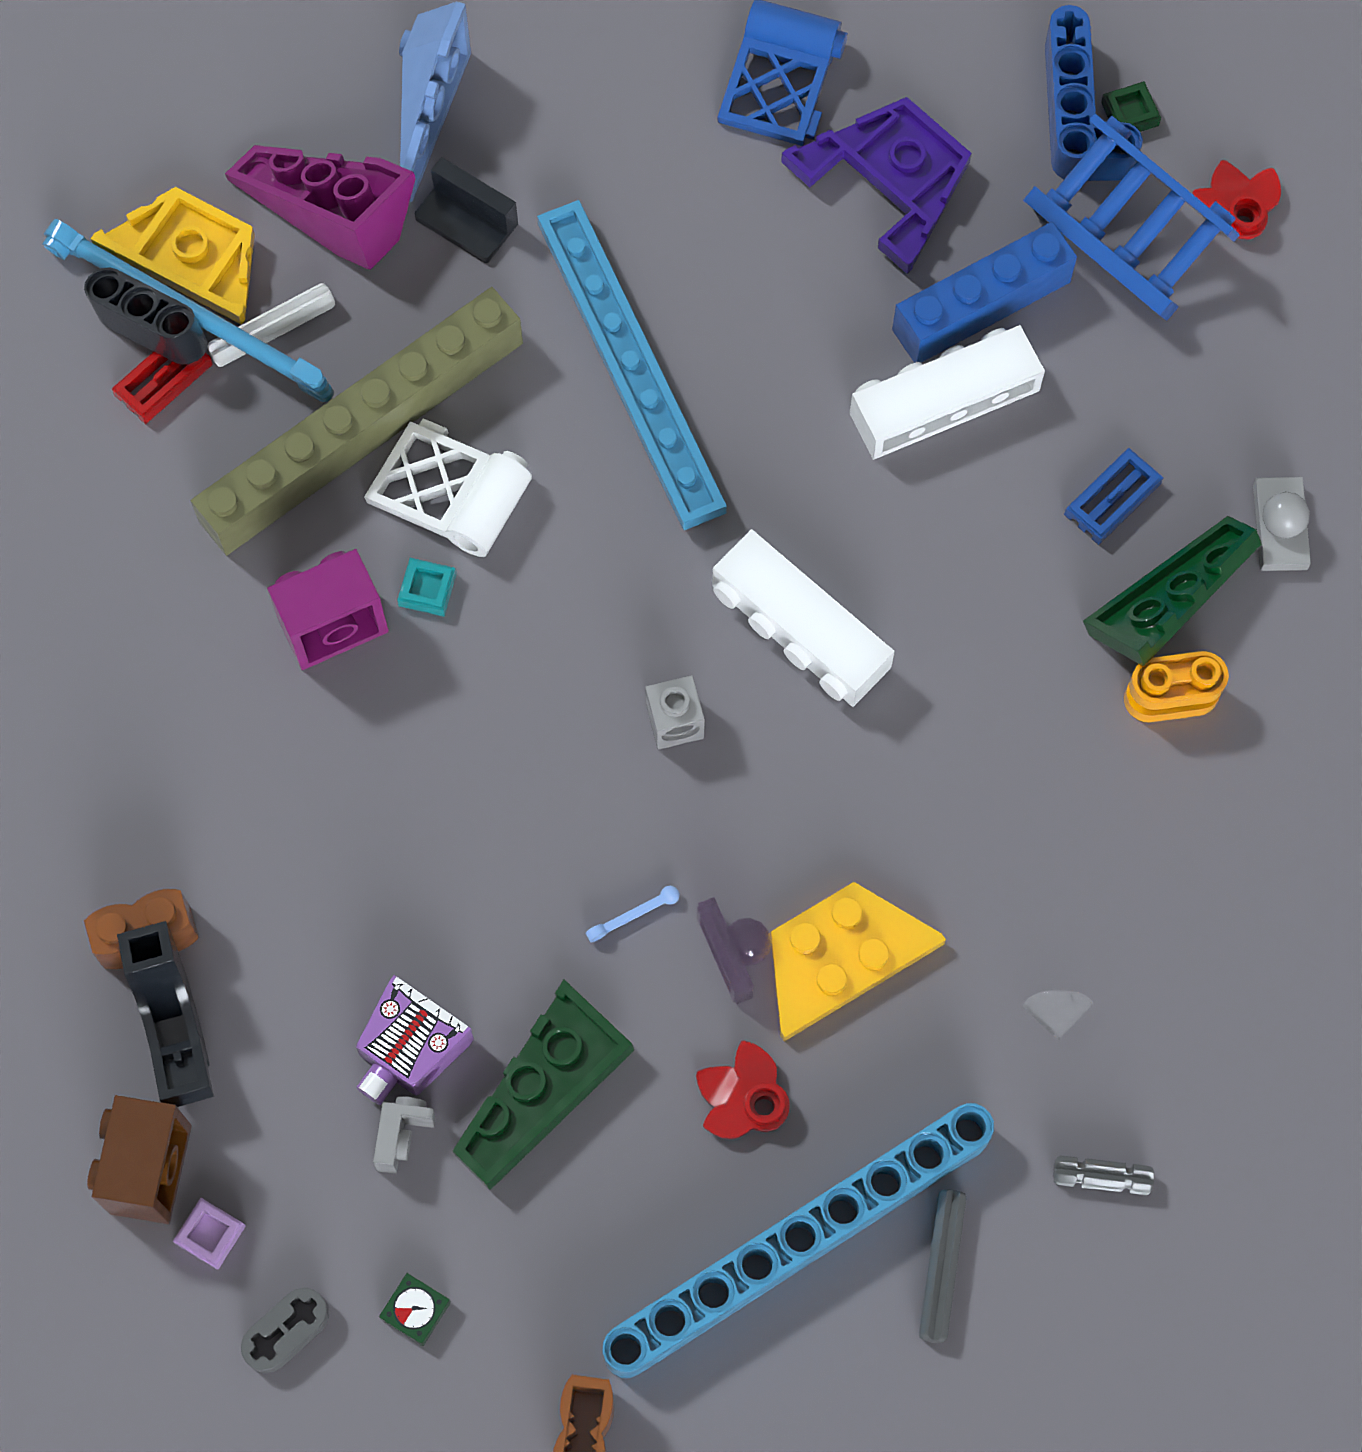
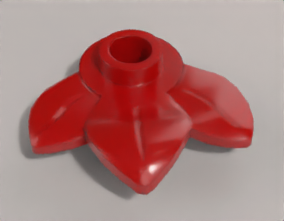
[1192,160,1281,239]
[696,1040,790,1139]

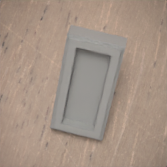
[1253,477,1311,571]

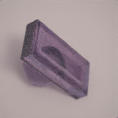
[697,897,772,1004]

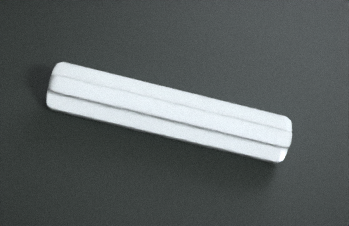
[207,283,335,367]

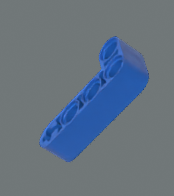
[1045,5,1143,181]

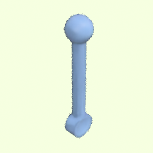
[585,885,680,942]

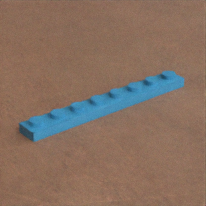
[537,200,727,531]

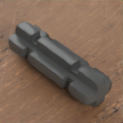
[1053,1156,1154,1195]

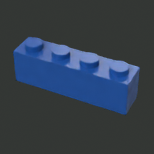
[892,221,1077,363]

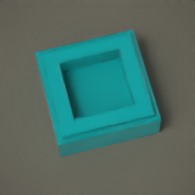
[397,558,457,617]

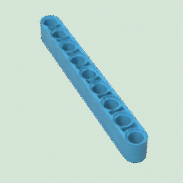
[603,1103,994,1378]

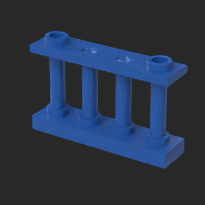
[1023,114,1240,320]

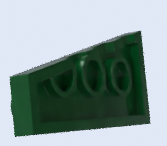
[1083,516,1262,666]
[452,979,635,1190]

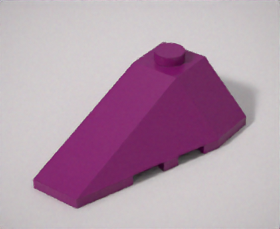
[225,145,416,270]

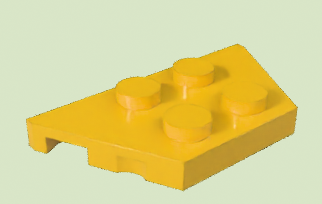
[91,187,255,325]
[770,882,946,1042]

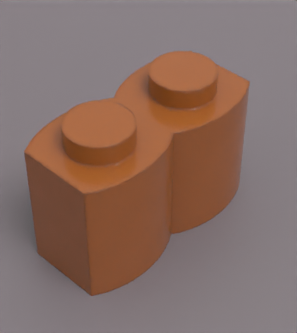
[84,889,199,969]
[553,1374,614,1452]

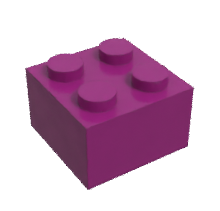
[267,549,389,670]

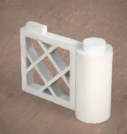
[364,418,532,557]

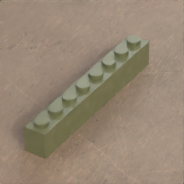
[190,286,523,556]

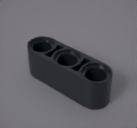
[84,267,208,364]

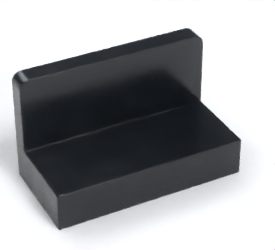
[415,157,518,263]

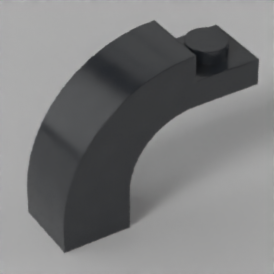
[117,921,214,1107]

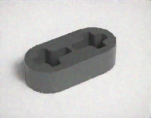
[241,1288,329,1373]

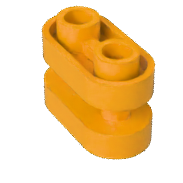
[1124,651,1229,722]

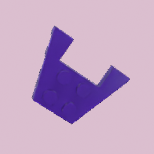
[781,97,972,274]

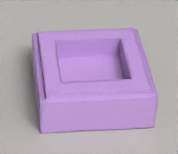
[173,1198,246,1270]

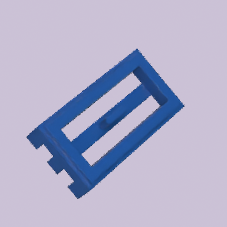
[1064,448,1164,545]

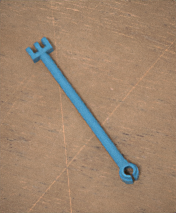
[42,219,334,402]

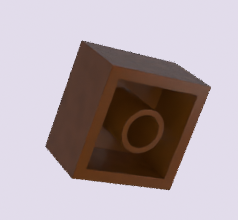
[87,1095,192,1224]

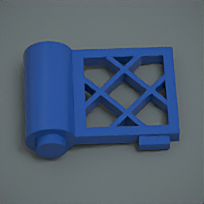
[717,0,848,146]

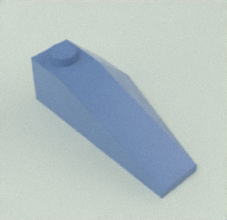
[399,1,471,202]

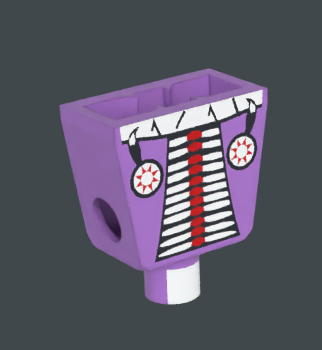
[356,975,474,1105]

